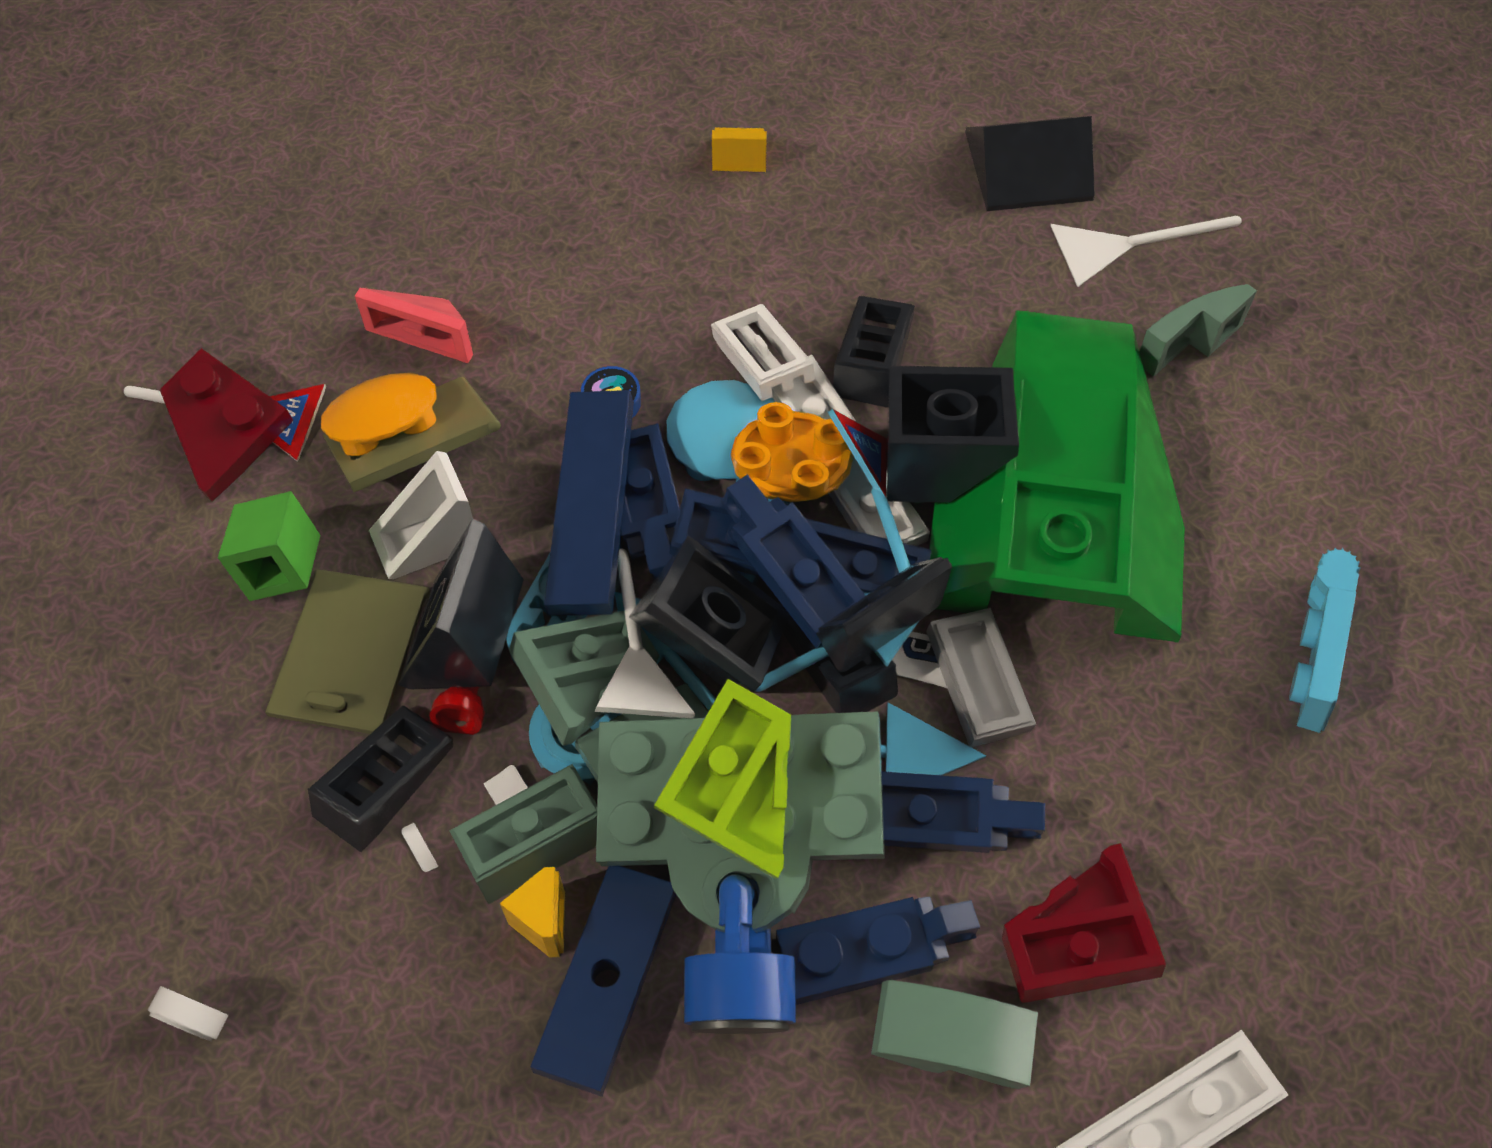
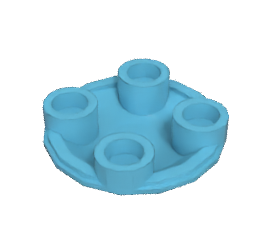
[666,380,775,481]

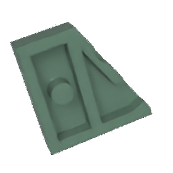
[509,611,659,746]

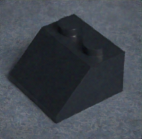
[887,366,1019,503]

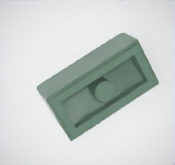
[449,764,597,904]

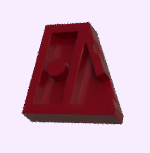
[160,348,293,501]
[1002,843,1166,1003]

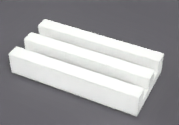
[711,304,815,401]

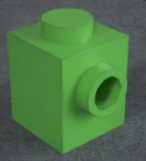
[218,491,321,601]

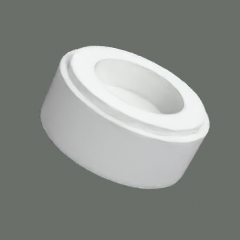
[148,986,228,1041]

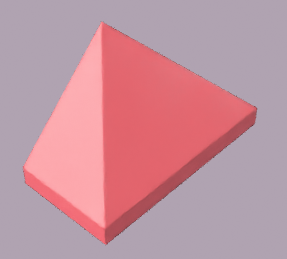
[355,288,473,363]

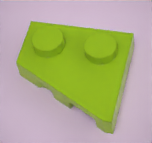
[654,679,791,879]

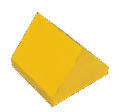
[712,127,767,172]
[500,867,565,957]

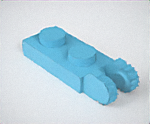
[1289,548,1360,733]

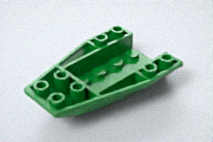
[929,310,1185,642]

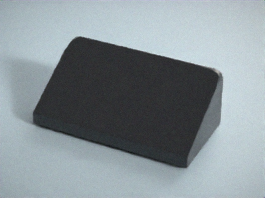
[816,557,952,672]

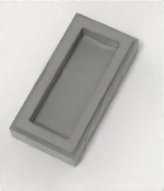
[926,608,1036,747]

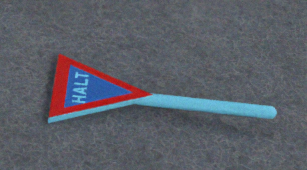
[828,409,910,573]

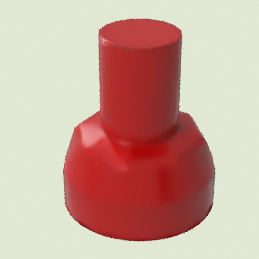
[429,687,485,735]

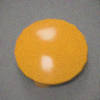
[321,373,437,456]
[731,402,854,502]

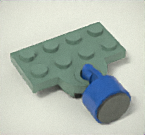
[596,712,885,1034]

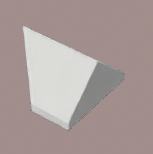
[369,451,473,579]

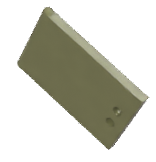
[323,377,501,493]
[265,569,430,734]

